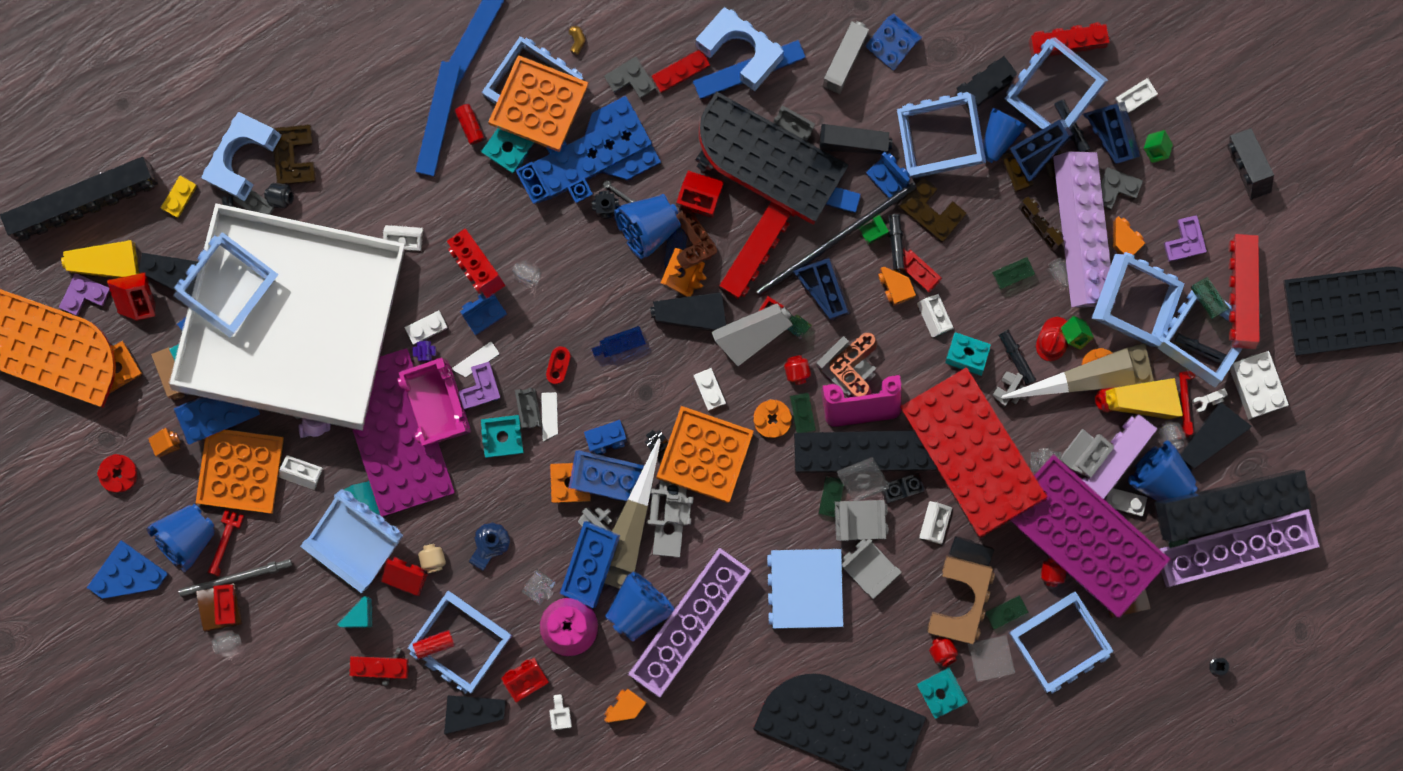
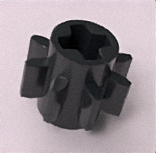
[695,150,714,172]
[645,430,668,453]

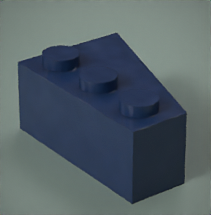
[1083,101,1140,163]
[1010,118,1073,182]
[793,258,850,320]

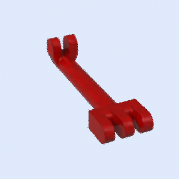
[1179,371,1196,438]
[207,510,244,577]

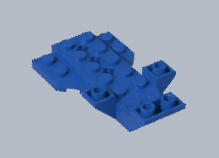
[516,96,661,204]

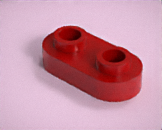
[546,346,571,385]

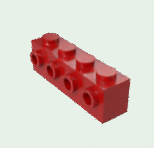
[1029,22,1109,57]
[447,228,506,298]

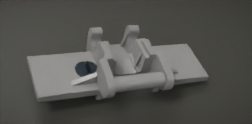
[647,480,693,557]

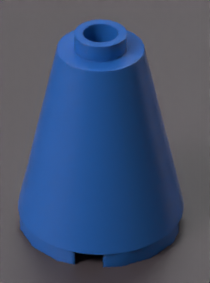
[983,108,1027,163]

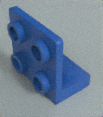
[866,14,922,70]
[866,152,910,198]
[460,293,507,335]
[584,420,627,455]

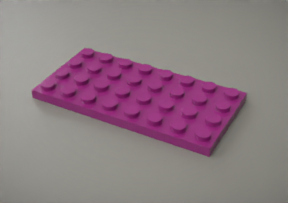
[352,348,455,517]
[1010,454,1171,618]

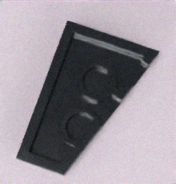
[444,695,506,734]

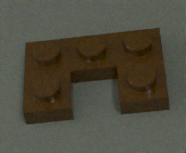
[273,124,316,184]
[1001,150,1062,192]
[898,177,967,243]
[1018,197,1064,251]

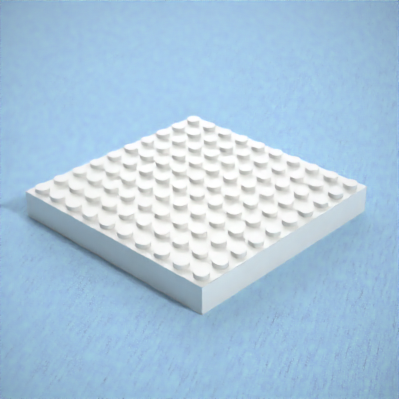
[169,204,404,430]

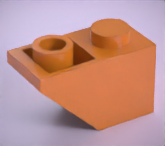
[1113,216,1145,255]
[878,267,916,306]
[148,428,181,458]
[604,689,647,722]

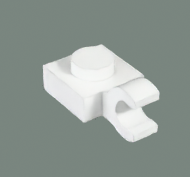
[1192,388,1228,412]
[550,694,572,730]

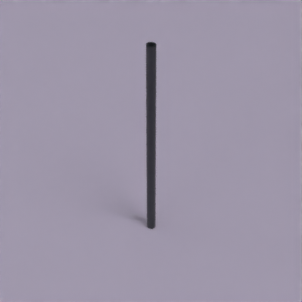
[756,182,917,296]

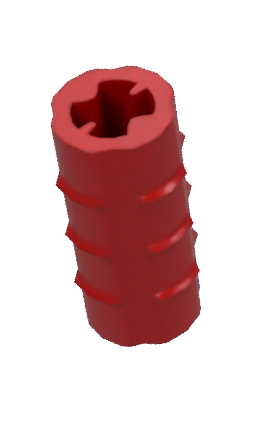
[455,104,485,145]
[412,630,455,659]

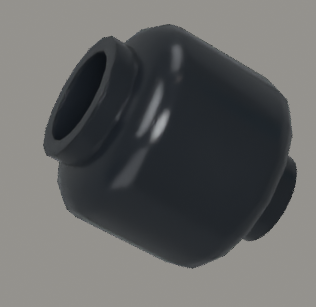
[264,183,294,209]

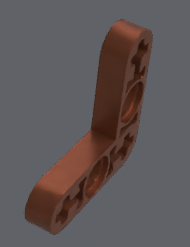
[677,208,717,269]
[829,333,878,397]

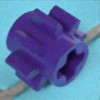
[412,341,436,362]

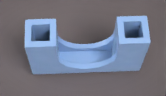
[696,7,784,91]
[201,112,282,201]

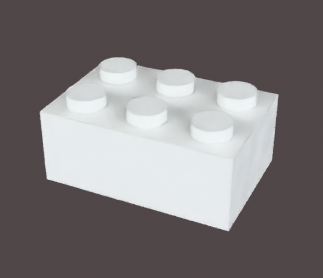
[1230,351,1289,420]

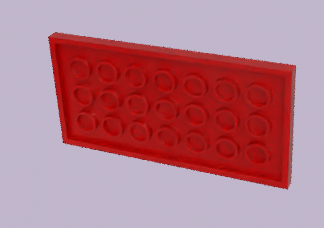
[900,367,1047,538]

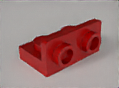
[502,658,549,702]

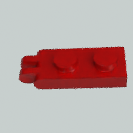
[903,248,942,293]

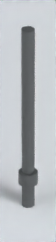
[179,559,293,597]

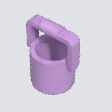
[299,418,330,438]

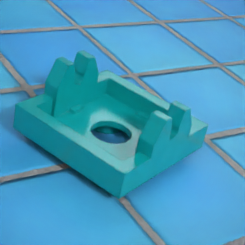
[481,128,534,174]
[945,332,991,376]
[481,415,524,458]
[917,667,968,719]

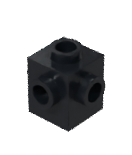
[592,191,619,219]

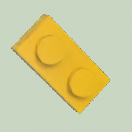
[161,176,197,218]

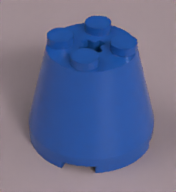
[614,194,681,259]
[1128,441,1197,501]
[147,504,215,572]
[605,572,675,641]

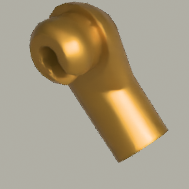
[569,26,585,55]

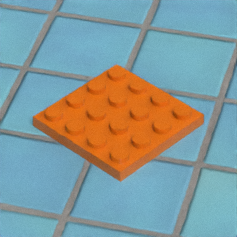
[488,55,589,152]
[656,406,754,503]
[196,430,284,514]

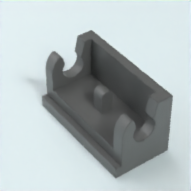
[773,105,815,141]
[515,388,542,430]

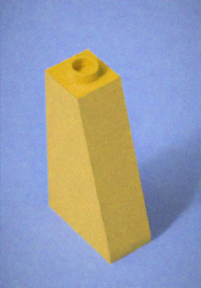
[61,240,140,278]
[1106,378,1183,419]

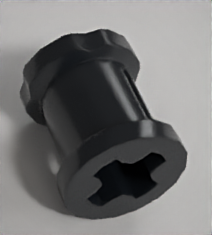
[1209,658,1230,675]

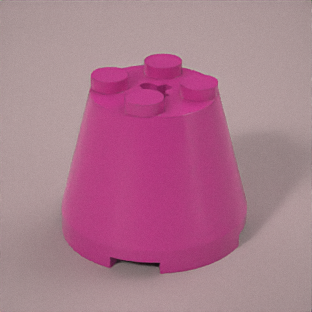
[540,598,598,656]

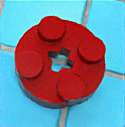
[97,454,137,493]

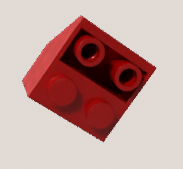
[676,170,724,218]
[107,273,156,320]
[381,557,428,596]

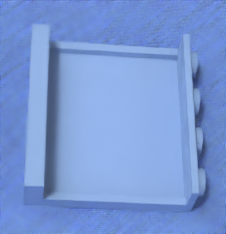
[300,489,404,593]
[767,549,843,629]

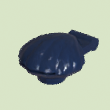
[469,522,510,571]

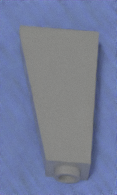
[823,22,869,94]
[712,303,792,366]

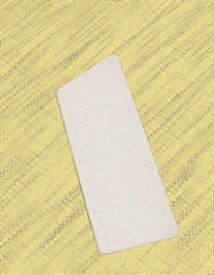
[452,342,499,377]
[542,392,558,441]

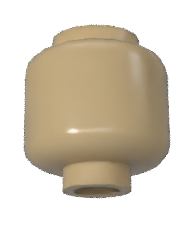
[418,544,446,573]

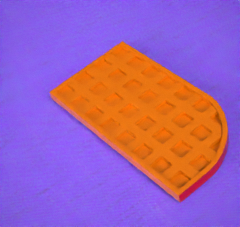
[0,289,116,408]

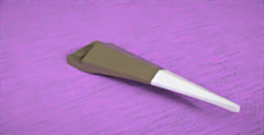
[1001,343,1154,399]
[604,439,661,588]

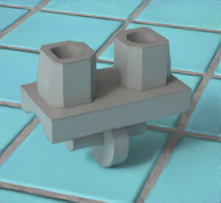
[992,371,1027,407]
[578,507,612,532]

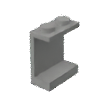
[816,336,876,397]
[1059,429,1114,477]
[835,500,888,540]
[841,538,901,599]

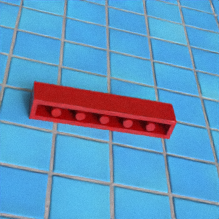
[719,202,795,300]
[1229,234,1259,349]

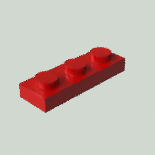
[651,50,710,93]
[350,656,409,678]

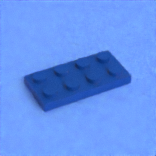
[173,397,260,445]
[569,450,644,502]
[560,521,620,608]

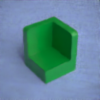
[1144,130,1173,163]
[859,215,889,245]
[1061,316,1094,350]

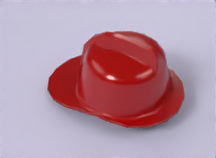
[1036,317,1068,361]

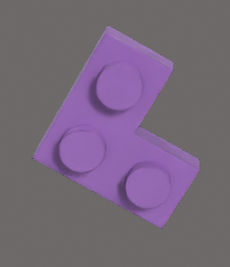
[1164,215,1207,262]
[59,273,110,316]
[458,361,501,410]

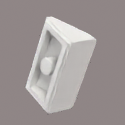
[383,225,423,251]
[917,294,954,337]
[279,455,323,490]
[920,501,952,544]

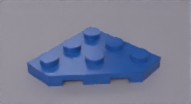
[87,540,169,599]

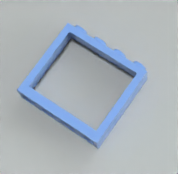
[482,37,584,104]
[1005,38,1108,129]
[897,92,986,178]
[173,232,278,338]
[1092,252,1185,347]
[1158,285,1242,387]
[408,591,513,693]
[1008,592,1113,693]

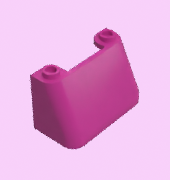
[398,358,471,446]
[821,375,901,427]

